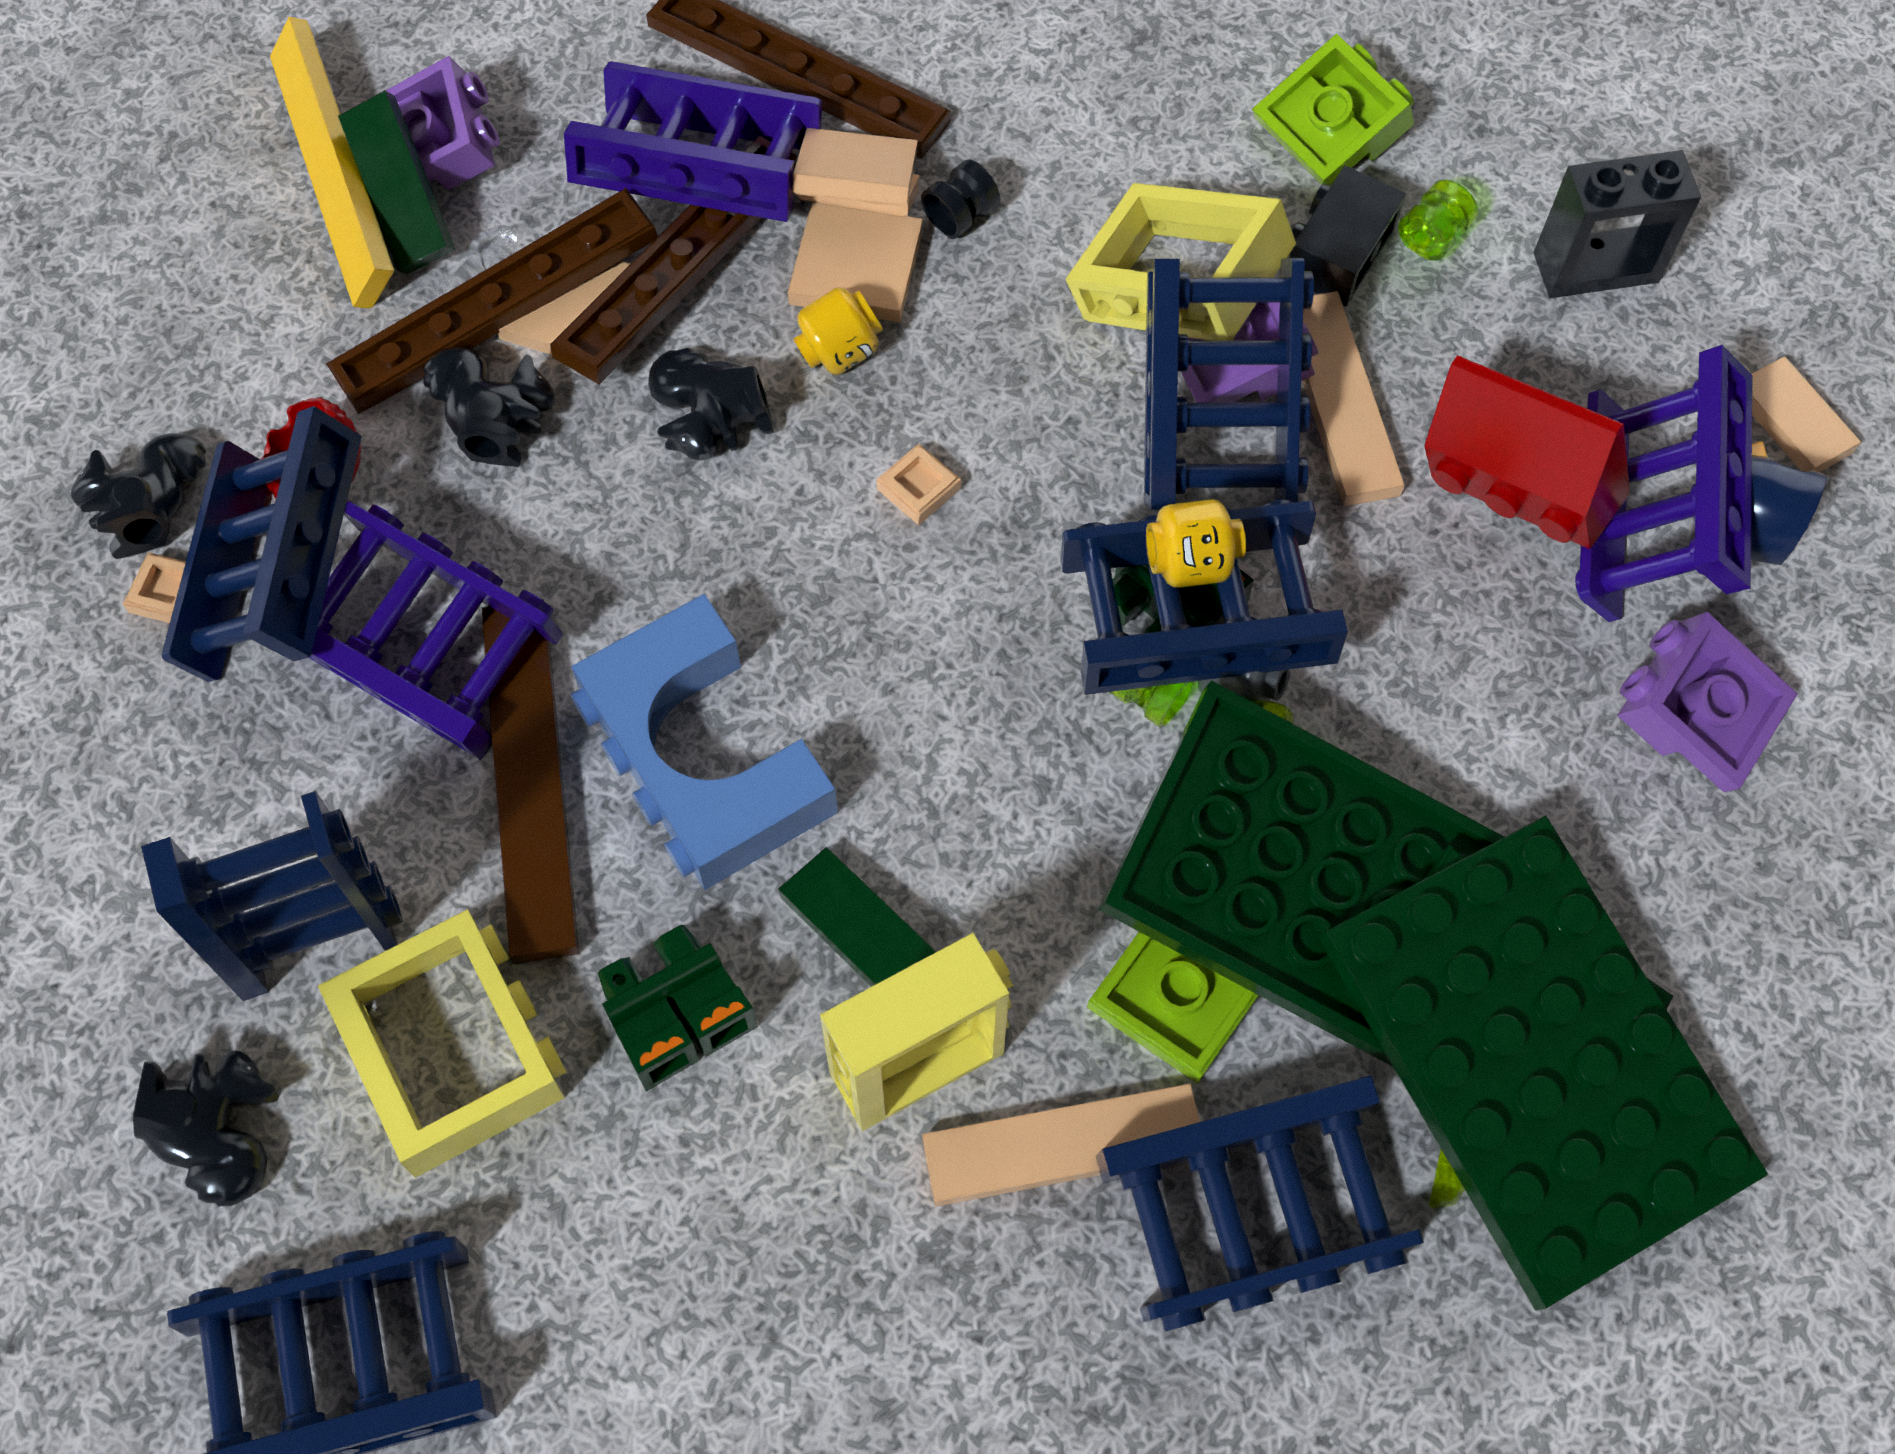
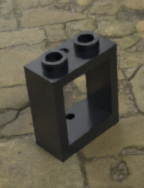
[1533,150,1701,298]

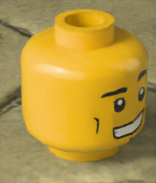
[793,287,883,375]
[1146,499,1246,587]

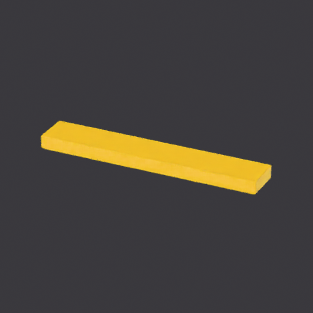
[270,16,394,309]

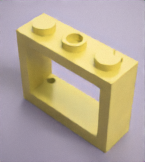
[1066,183,1296,340]
[318,909,567,1178]
[820,933,1014,1132]

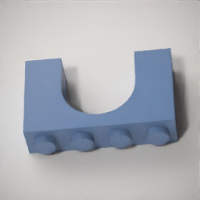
[570,594,838,890]

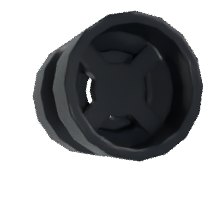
[921,159,1000,239]

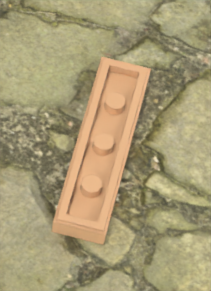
[1302,291,1405,507]
[922,1083,1200,1207]

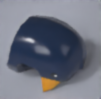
[1693,441,1830,565]

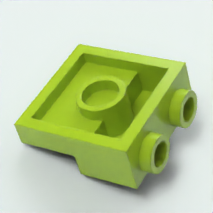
[1252,33,1415,185]

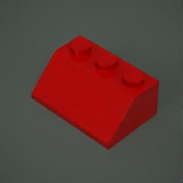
[1424,355,1630,549]

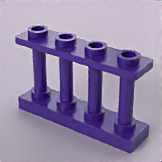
[564,61,822,222]
[1575,345,1753,622]
[309,501,564,760]

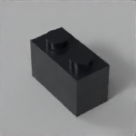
[1288,165,1406,307]

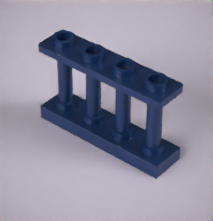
[1144,258,1314,510]
[162,406,362,682]
[1060,500,1348,695]
[141,791,403,1001]
[1096,1076,1424,1332]
[167,1231,497,1454]

